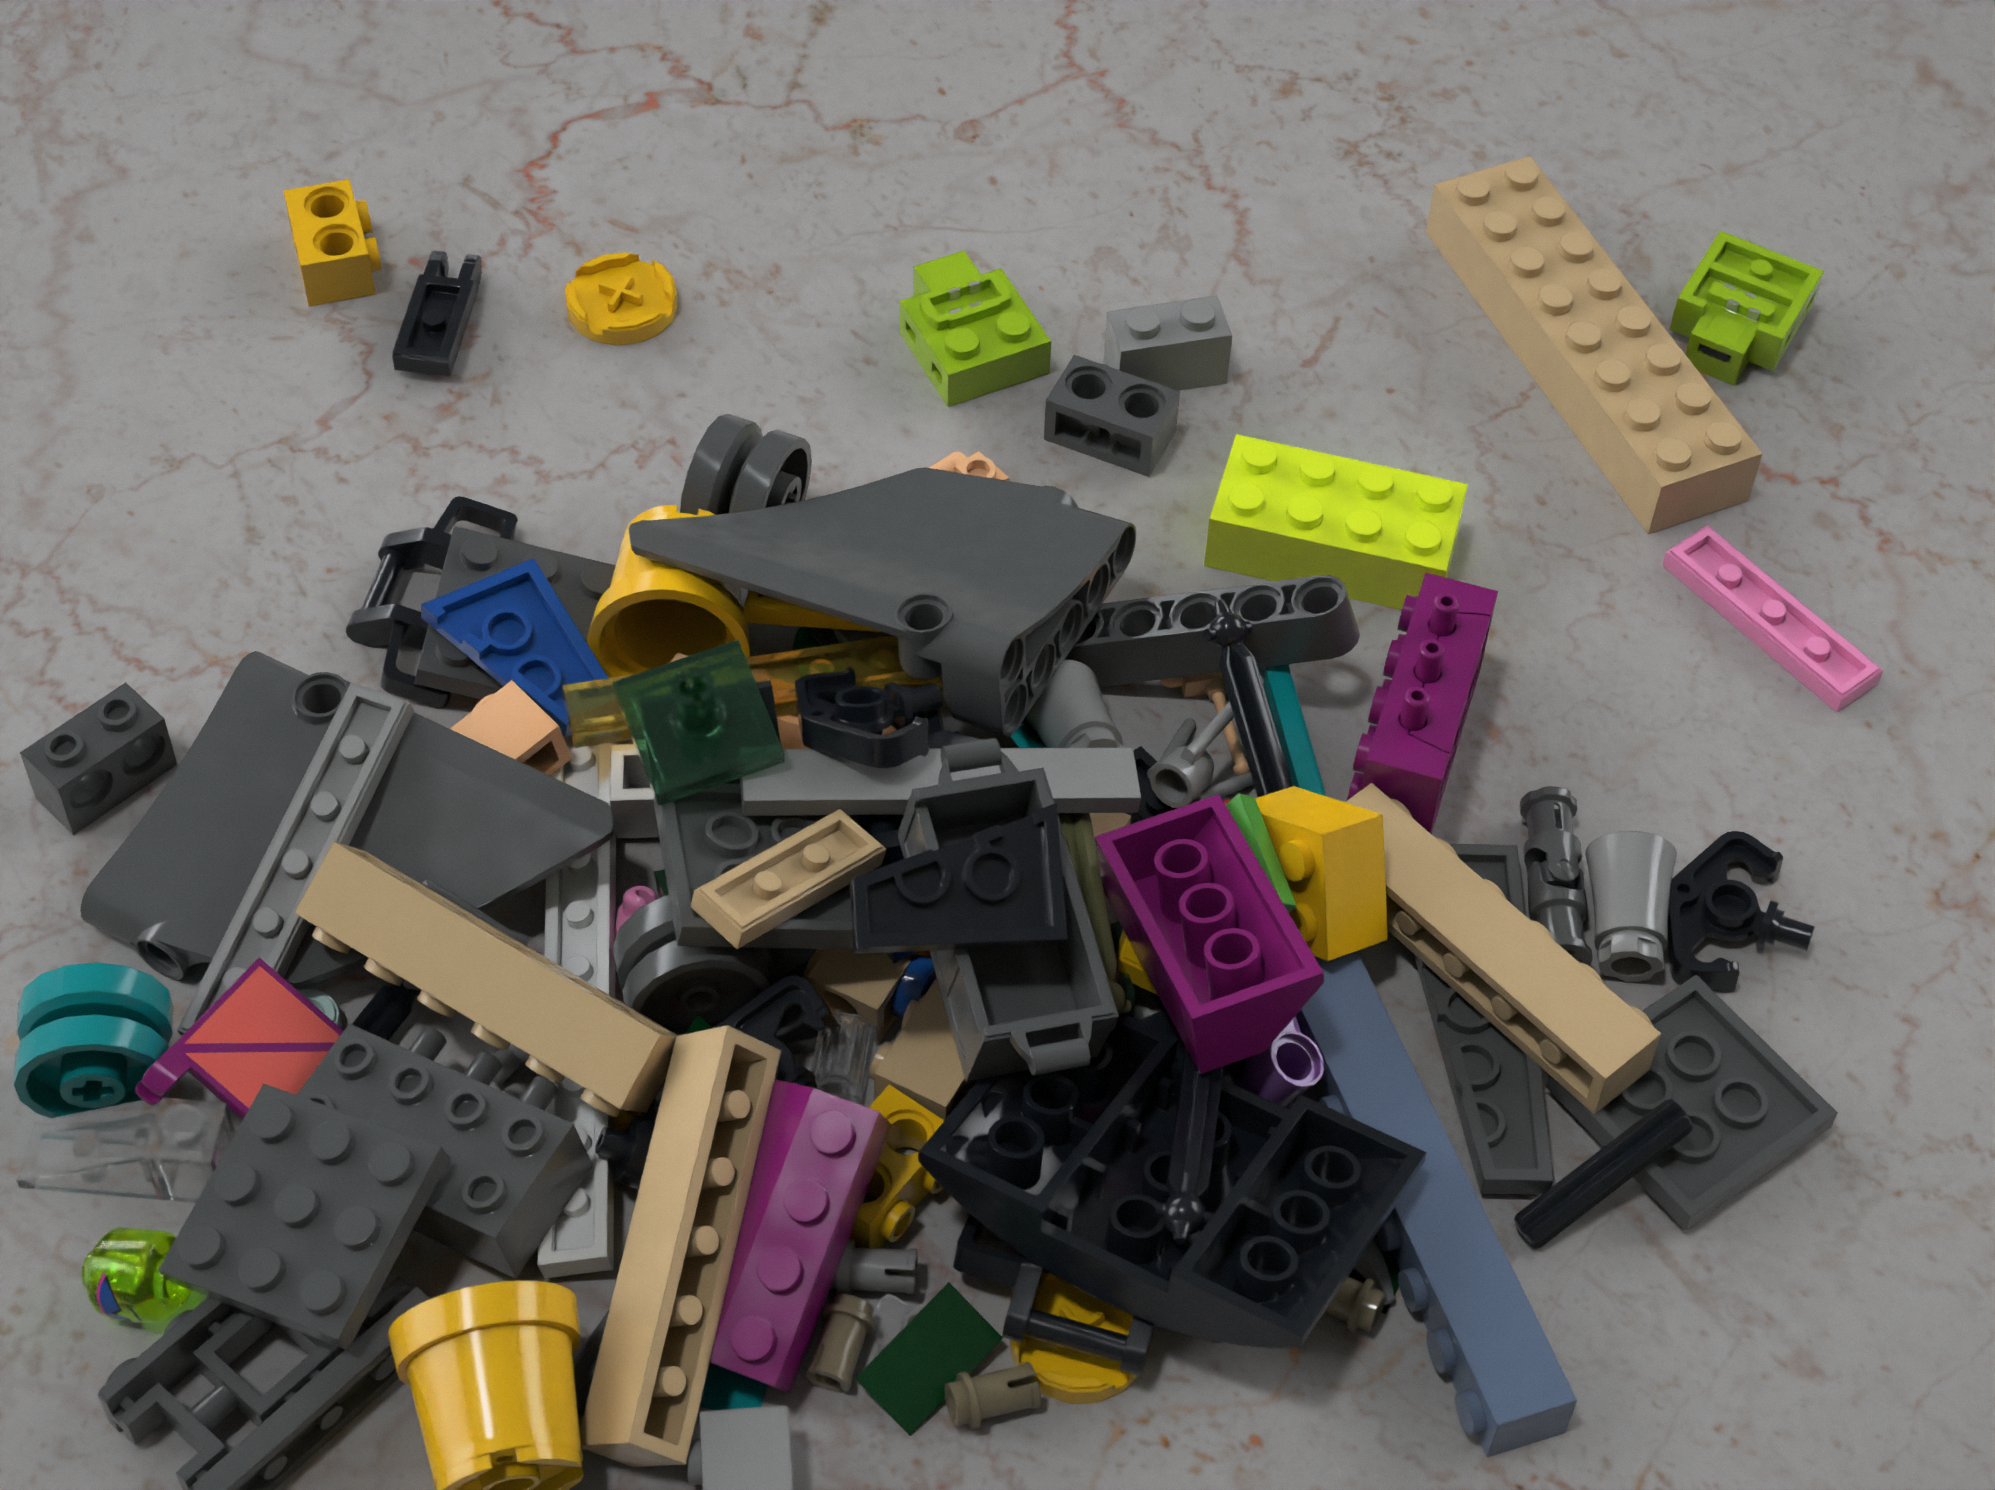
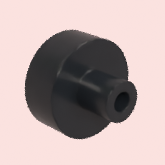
[595,1115,655,1190]

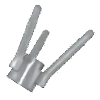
[1147,675,1264,808]

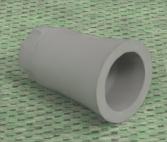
[1022,660,1124,748]
[1585,831,1677,982]

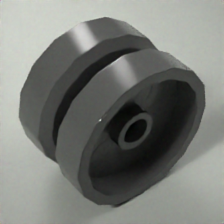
[680,414,812,515]
[612,895,772,1036]

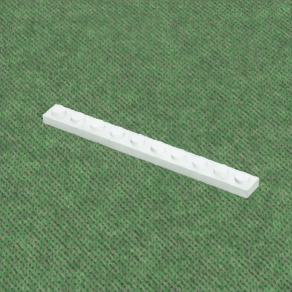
[538,716,617,1278]

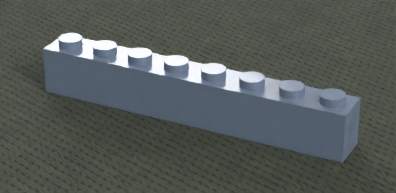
[1296,951,1577,1457]

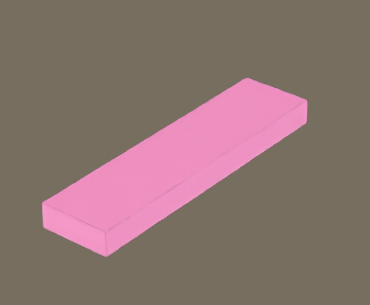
[1662,525,1883,712]

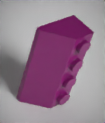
[1095,794,1325,1074]
[709,1079,892,1393]

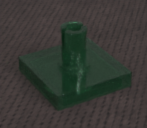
[612,640,785,806]

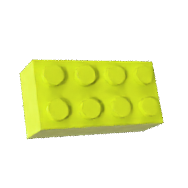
[1204,434,1468,610]

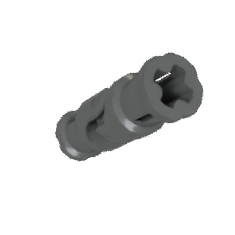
[1519,786,1593,966]

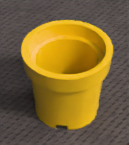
[587,505,750,703]
[388,1280,584,1490]

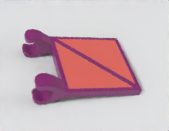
[134,957,343,1119]

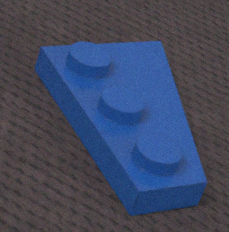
[421,558,623,738]

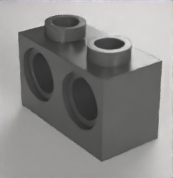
[1044,355,1180,477]
[20,682,177,835]

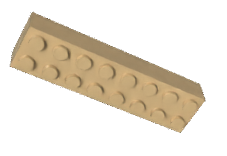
[1426,156,1763,534]

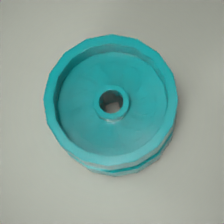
[14,962,173,1126]

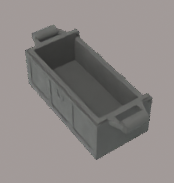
[897,738,1119,1082]

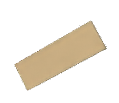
[690,809,886,949]

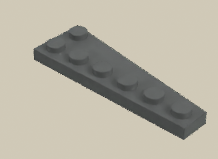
[1414,844,1553,1195]

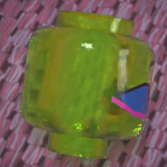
[82,1227,192,1323]

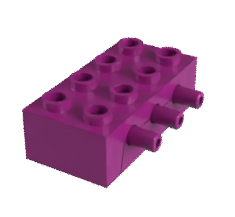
[1347,573,1498,834]

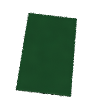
[855,1282,1003,1436]

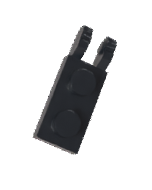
[392,250,482,377]

